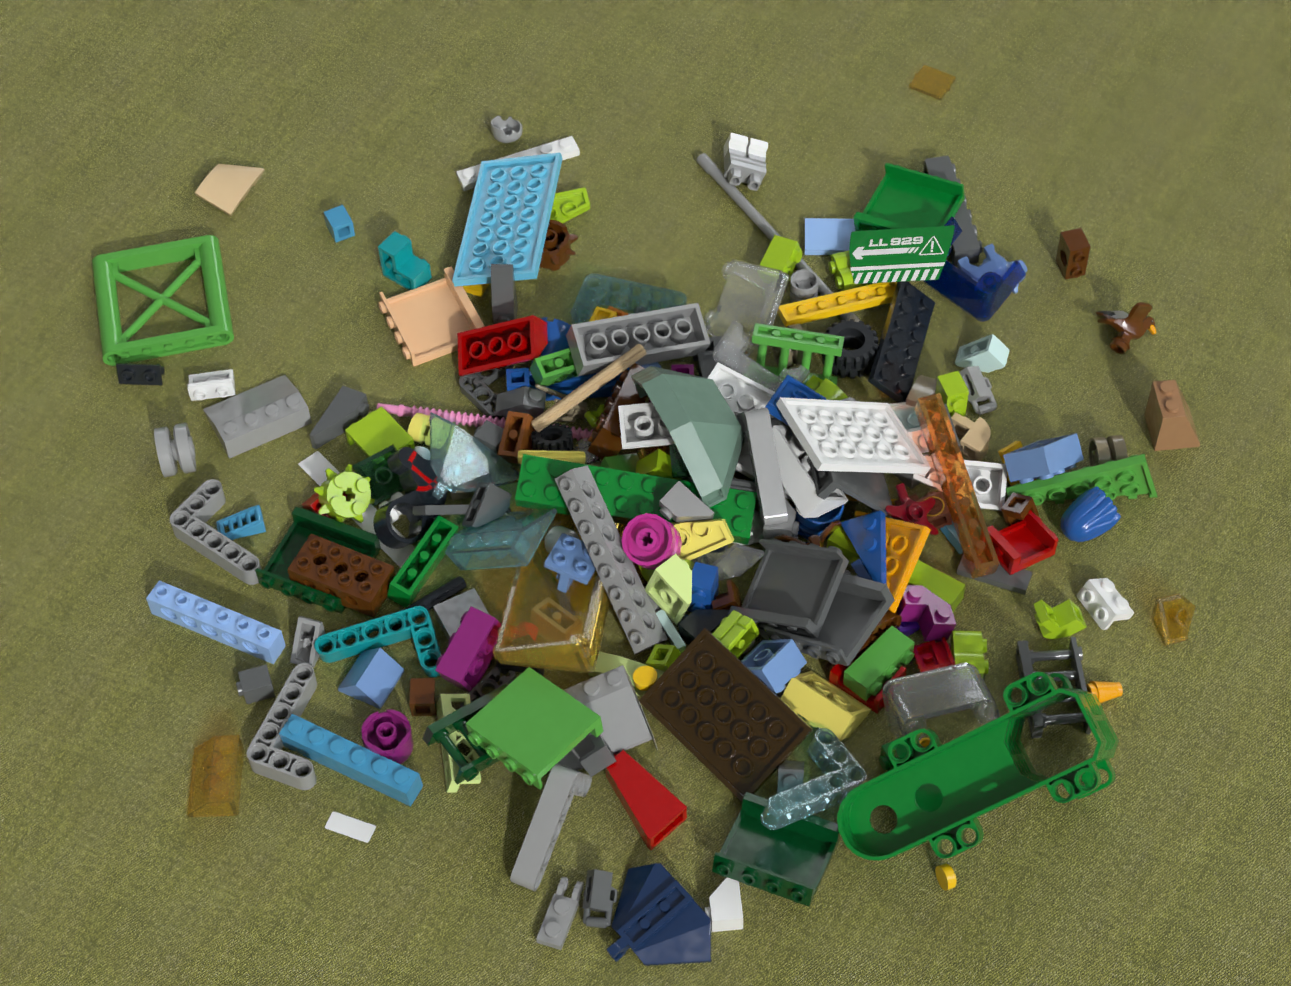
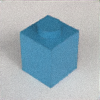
[324,205,355,243]

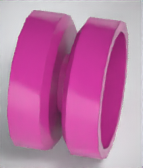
[622,513,682,570]

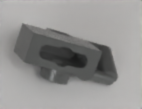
[583,869,617,929]

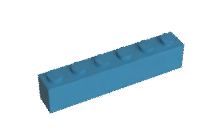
[279,714,423,807]

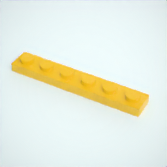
[777,282,897,327]

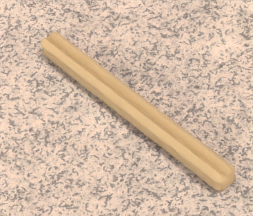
[531,344,647,432]

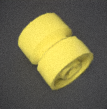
[408,412,449,450]

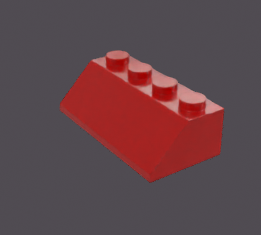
[457,315,548,376]

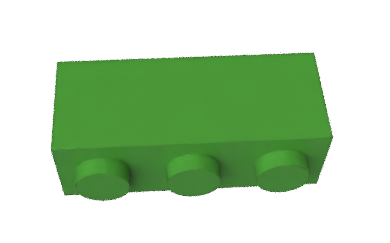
[843,626,914,701]

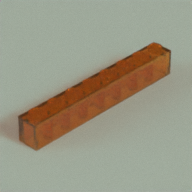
[914,393,1000,579]

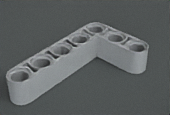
[737,408,788,527]
[169,479,262,585]
[246,663,317,790]
[510,764,592,891]

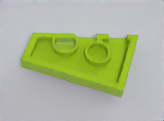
[550,187,590,223]

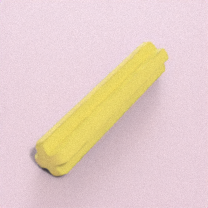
[518,450,586,464]

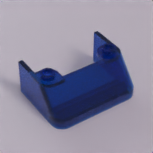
[923,216,1026,321]

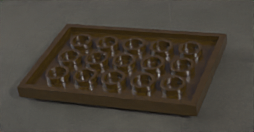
[639,628,813,802]

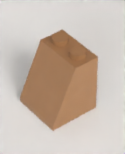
[1144,380,1200,451]

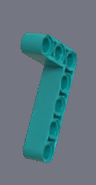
[314,606,442,678]

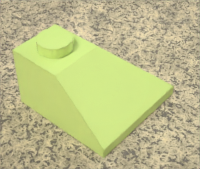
[645,554,692,625]

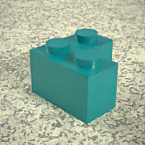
[378,231,432,291]

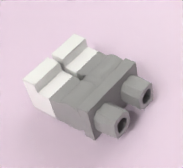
[724,133,768,191]

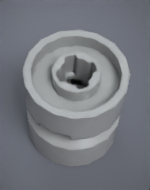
[790,269,819,303]

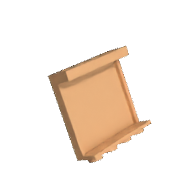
[378,266,485,367]

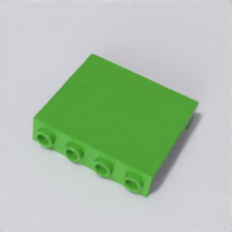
[466,667,603,790]

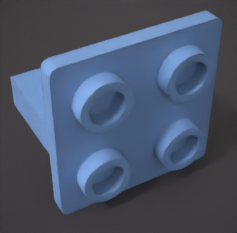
[544,533,596,593]

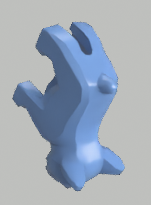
[957,244,1027,294]

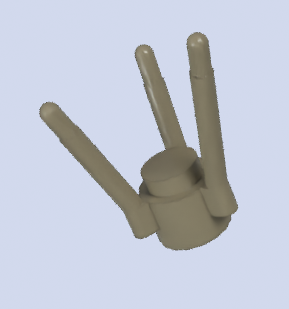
[535,384,588,422]

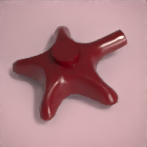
[885,483,939,535]

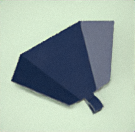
[606,863,711,966]

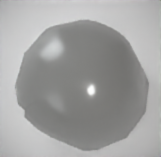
[490,115,523,143]

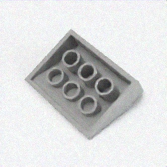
[203,375,312,459]
[557,665,653,770]

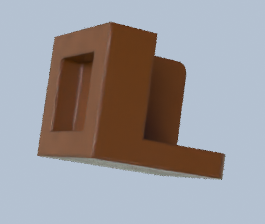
[1001,492,1039,527]
[712,579,742,609]
[409,678,437,716]

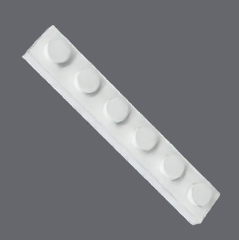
[456,136,580,191]

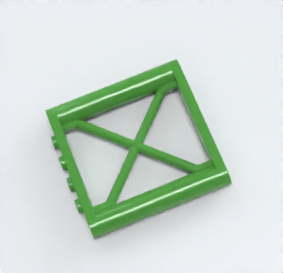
[92,235,234,366]

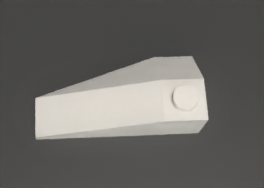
[913,456,1007,511]

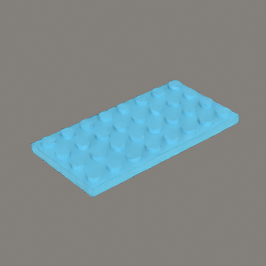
[452,153,563,287]

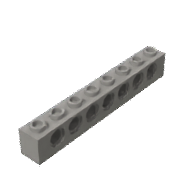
[555,465,668,654]

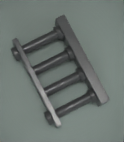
[1015,637,1091,738]

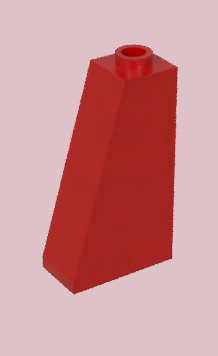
[605,750,687,850]

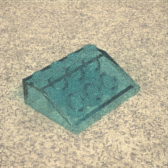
[444,508,557,570]

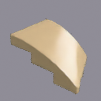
[195,164,265,216]

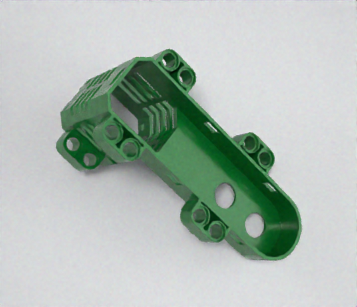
[837,672,1119,861]

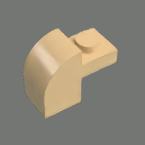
[951,412,991,462]

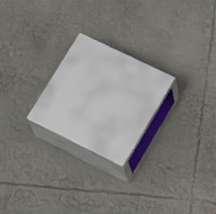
[433,588,489,641]

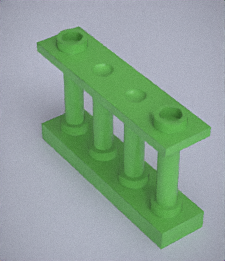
[748,323,844,385]

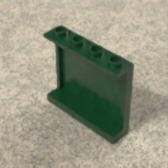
[255,506,381,614]
[712,792,840,907]

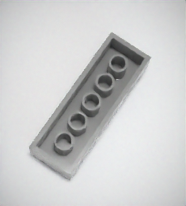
[566,303,711,376]

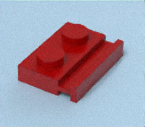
[913,637,957,680]

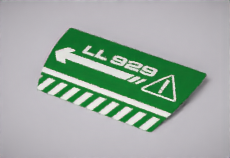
[849,225,955,284]

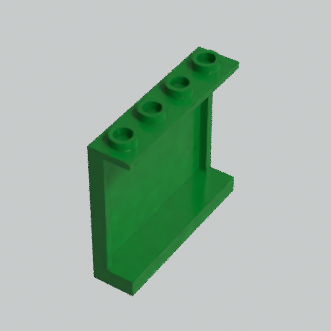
[853,163,965,231]

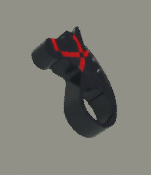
[373,447,454,549]

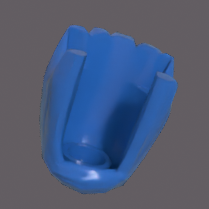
[1060,486,1121,542]

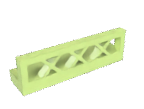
[436,694,481,793]

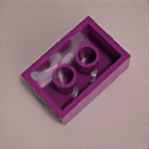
[435,606,507,693]

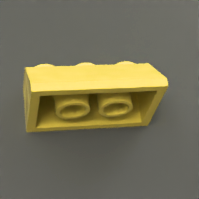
[781,671,871,741]

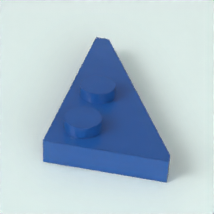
[841,510,887,585]

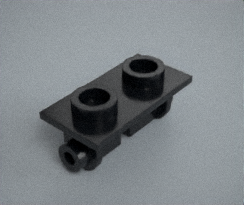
[116,363,165,385]

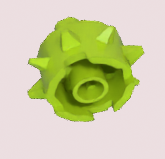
[314,464,375,523]

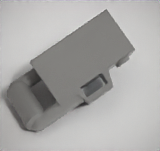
[959,366,997,415]

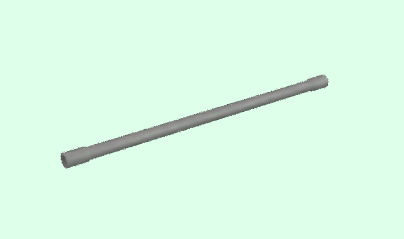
[696,153,861,322]

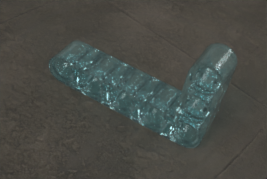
[571,274,687,324]
[760,728,866,830]

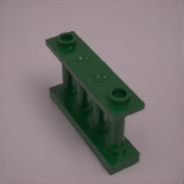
[422,684,508,784]

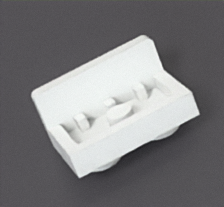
[187,369,236,401]
[1077,578,1134,630]

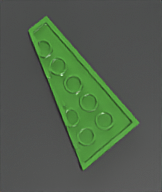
[1006,454,1157,505]

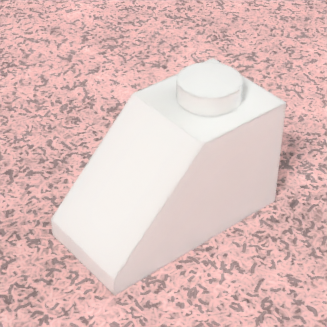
[705,877,743,932]

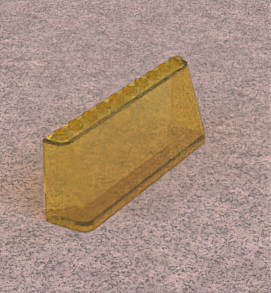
[493,509,627,673]

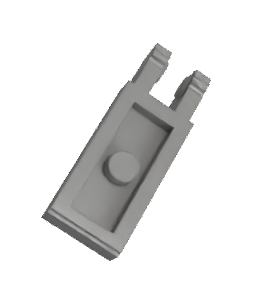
[536,877,584,950]

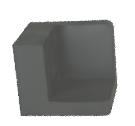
[579,734,616,777]

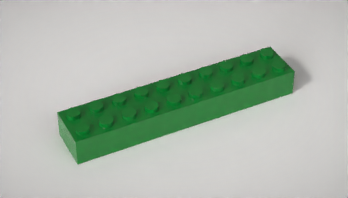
[515,454,757,545]

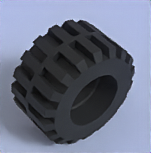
[822,319,879,379]

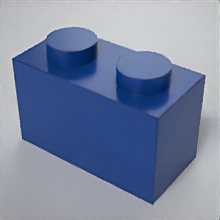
[688,562,719,612]

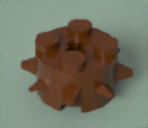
[540,220,578,271]

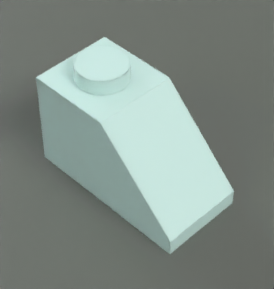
[955,334,1010,373]

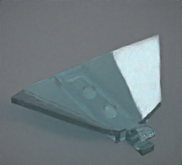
[430,412,520,500]

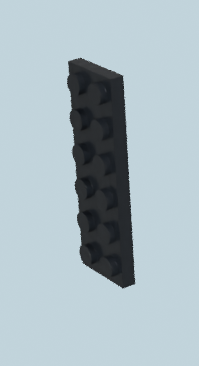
[868,281,935,403]

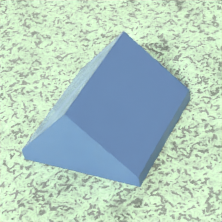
[338,647,404,709]

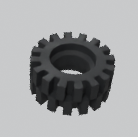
[531,423,574,451]

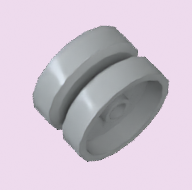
[154,423,197,478]

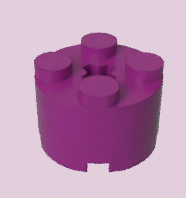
[362,709,414,764]

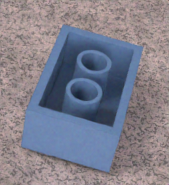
[1003,433,1084,484]

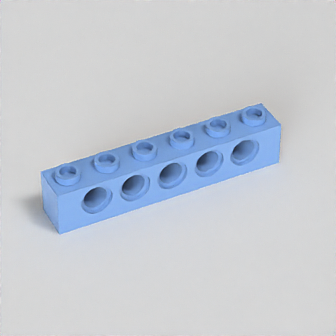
[146,580,286,664]

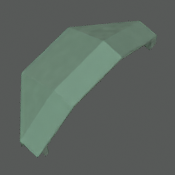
[630,366,745,508]

